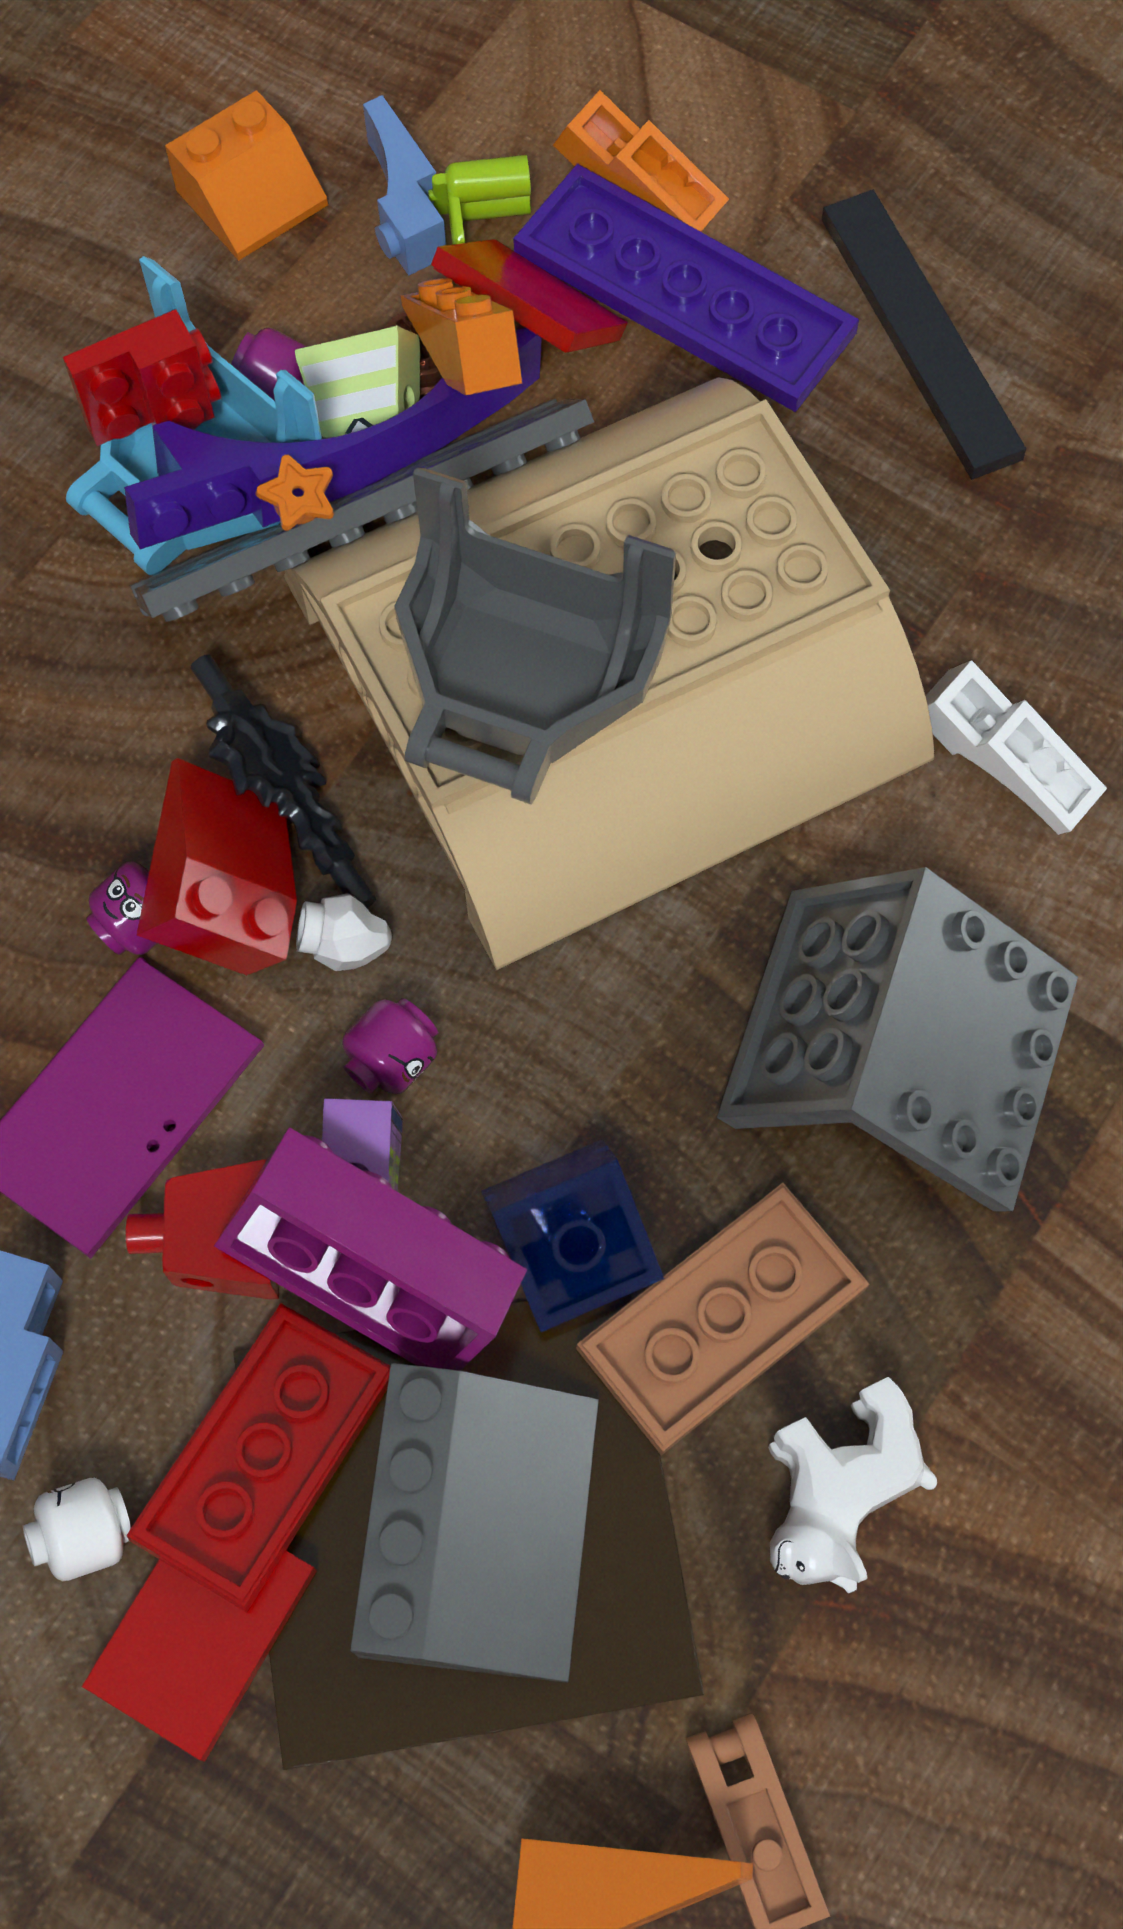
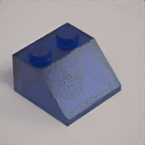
[481,1139,665,1332]

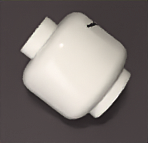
[23,1478,131,1581]

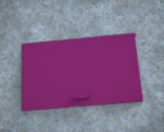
[0,957,264,1259]

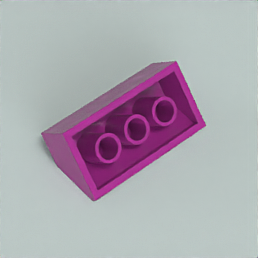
[214,1127,527,1371]

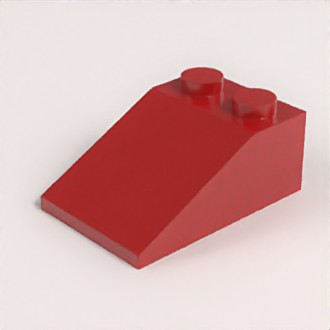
[136,758,297,976]

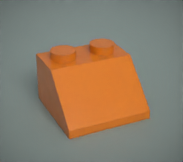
[165,90,328,261]

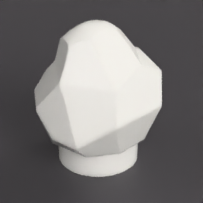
[296,894,392,971]

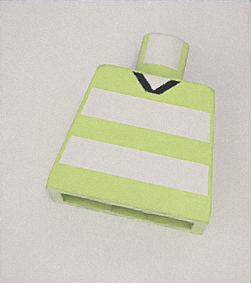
[295,326,420,439]

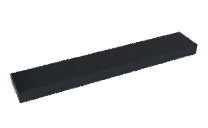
[822,189,1027,480]

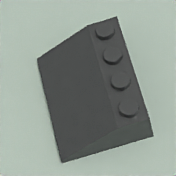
[351,1363,599,1683]

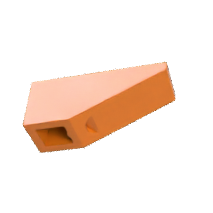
[401,278,522,395]

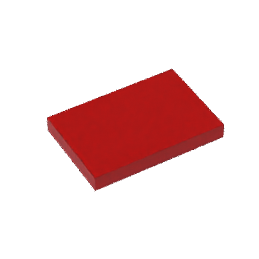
[431,239,628,353]
[81,1551,317,1762]

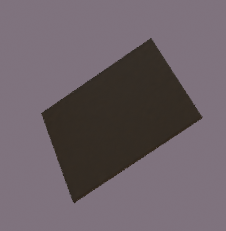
[233,1284,704,1770]

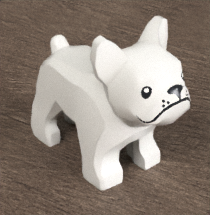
[768,1377,937,1593]

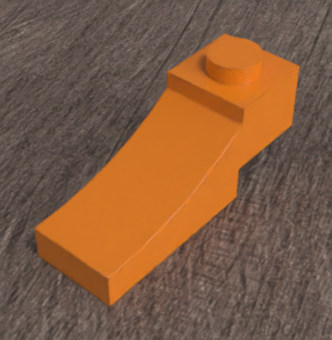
[553,90,729,232]

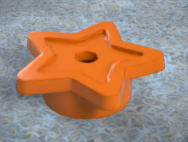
[255,455,334,531]

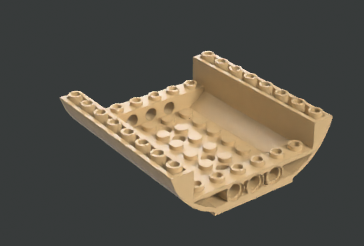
[284,377,934,970]

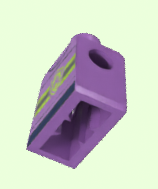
[322,1099,403,1192]

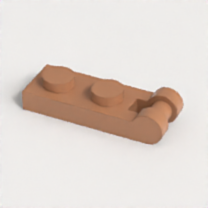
[685,1713,830,1929]

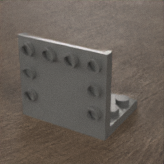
[717,867,1078,1211]

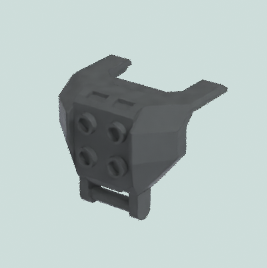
[394,468,676,805]

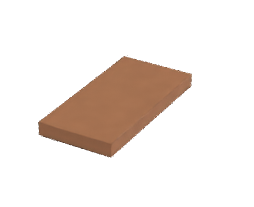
[576,1183,870,1455]

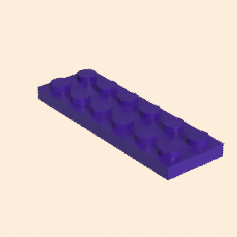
[513,164,859,413]

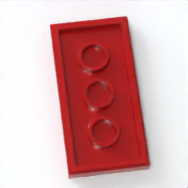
[126,1303,391,1612]

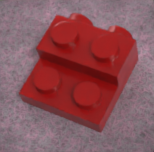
[63,309,222,446]

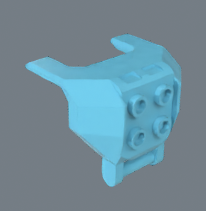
[66,256,322,575]

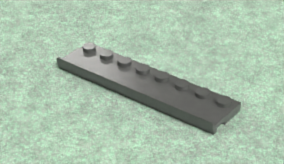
[129,399,594,622]

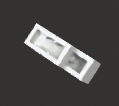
[926,660,1107,835]

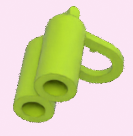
[428,155,531,244]

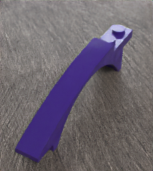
[124,328,542,549]

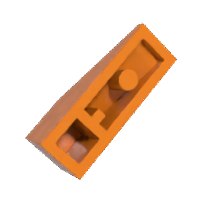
[513,1838,753,1929]

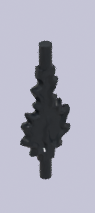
[190,654,376,908]

